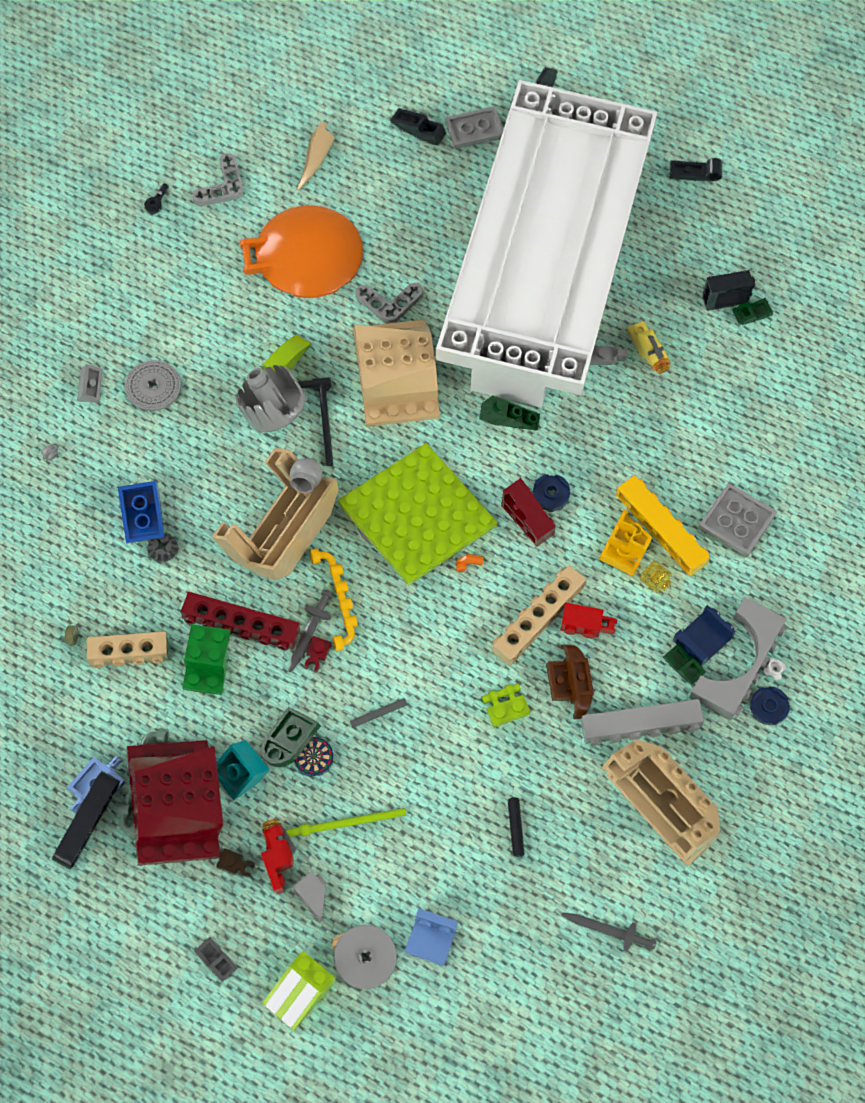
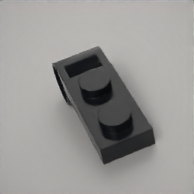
[669,158,722,181]

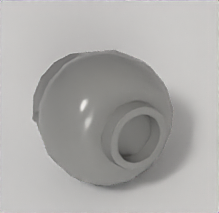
[290,458,323,493]

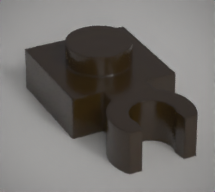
[216,848,255,878]

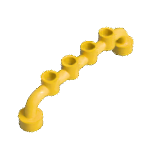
[309,548,358,651]

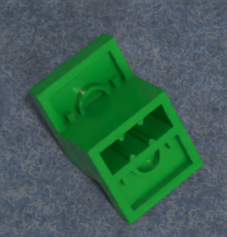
[182,624,231,695]

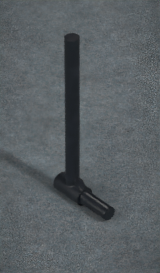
[297,377,334,466]

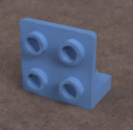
[405,908,458,966]

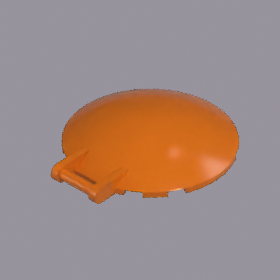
[240,205,363,298]

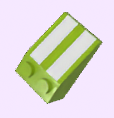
[262,951,335,1031]

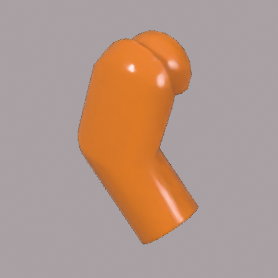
[455,554,484,572]

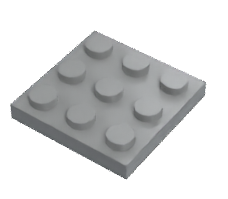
[698,483,777,557]

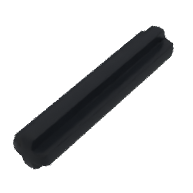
[508,797,525,857]

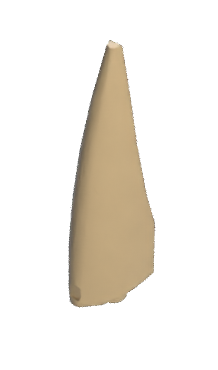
[297,122,334,190]

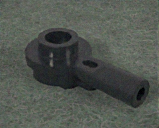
[144,183,169,214]

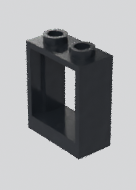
[702,270,755,311]

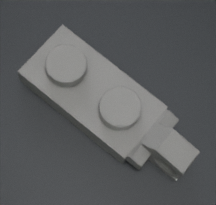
[590,346,627,365]

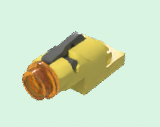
[627,321,671,374]

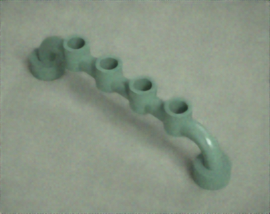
[116,728,169,840]

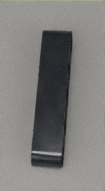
[52,771,120,870]

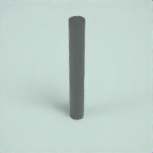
[350,698,407,728]

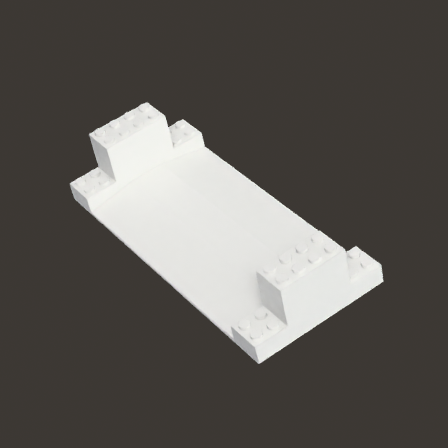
[436,80,657,408]

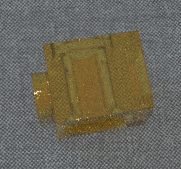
[640,560,672,594]

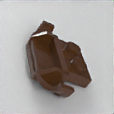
[546,644,594,719]

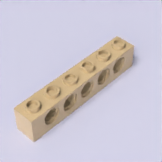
[492,565,587,667]

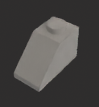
[293,871,326,922]

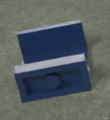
[673,605,736,666]

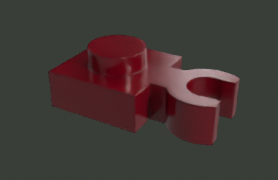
[305,636,332,673]

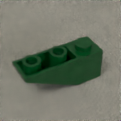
[479,395,540,431]

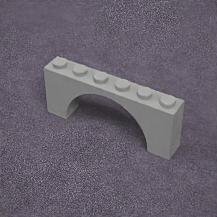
[689,597,786,720]

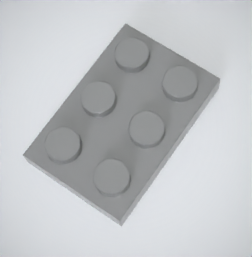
[445,106,503,149]

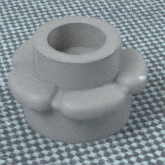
[41,444,58,461]

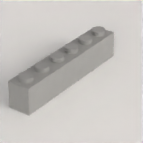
[581,699,704,746]

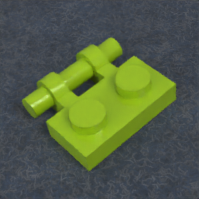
[481,683,531,728]

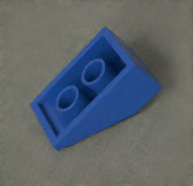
[118,481,165,544]

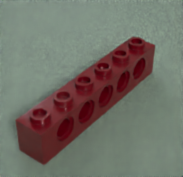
[180,591,300,651]

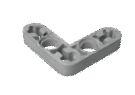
[192,153,243,206]
[355,283,423,324]

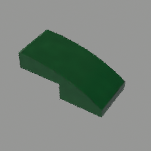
[732,297,773,325]
[663,643,706,685]

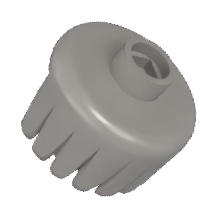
[236,365,306,433]

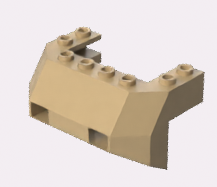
[212,448,338,580]
[601,739,720,866]

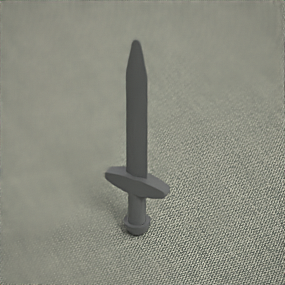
[288,590,332,672]
[561,912,656,952]

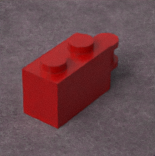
[560,602,618,639]

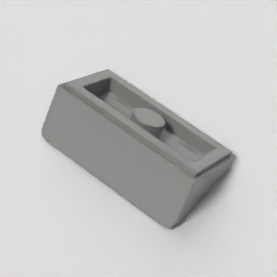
[77,364,103,403]

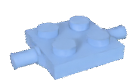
[67,756,125,814]

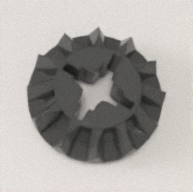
[147,534,178,562]

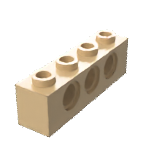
[87,631,169,668]

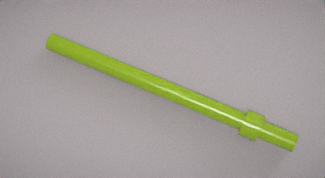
[286,808,406,837]

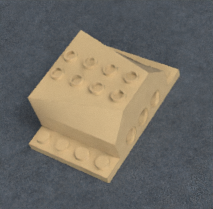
[353,320,440,427]

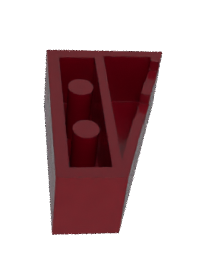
[501,478,556,547]

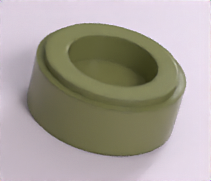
[65,625,78,645]

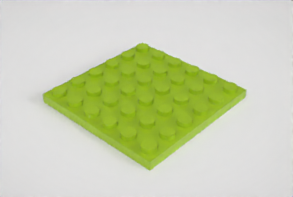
[338,443,498,586]

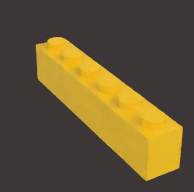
[616,475,710,577]

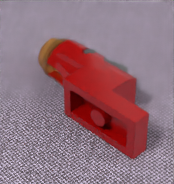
[261,819,296,895]

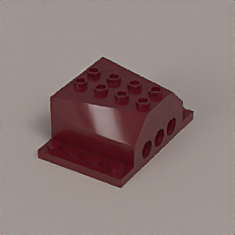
[126,740,223,866]

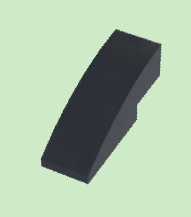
[390,108,446,146]

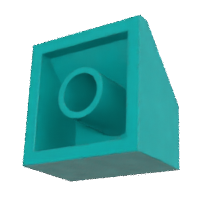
[216,740,270,800]

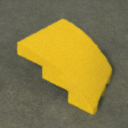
[599,509,653,576]

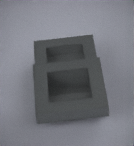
[194,937,238,982]

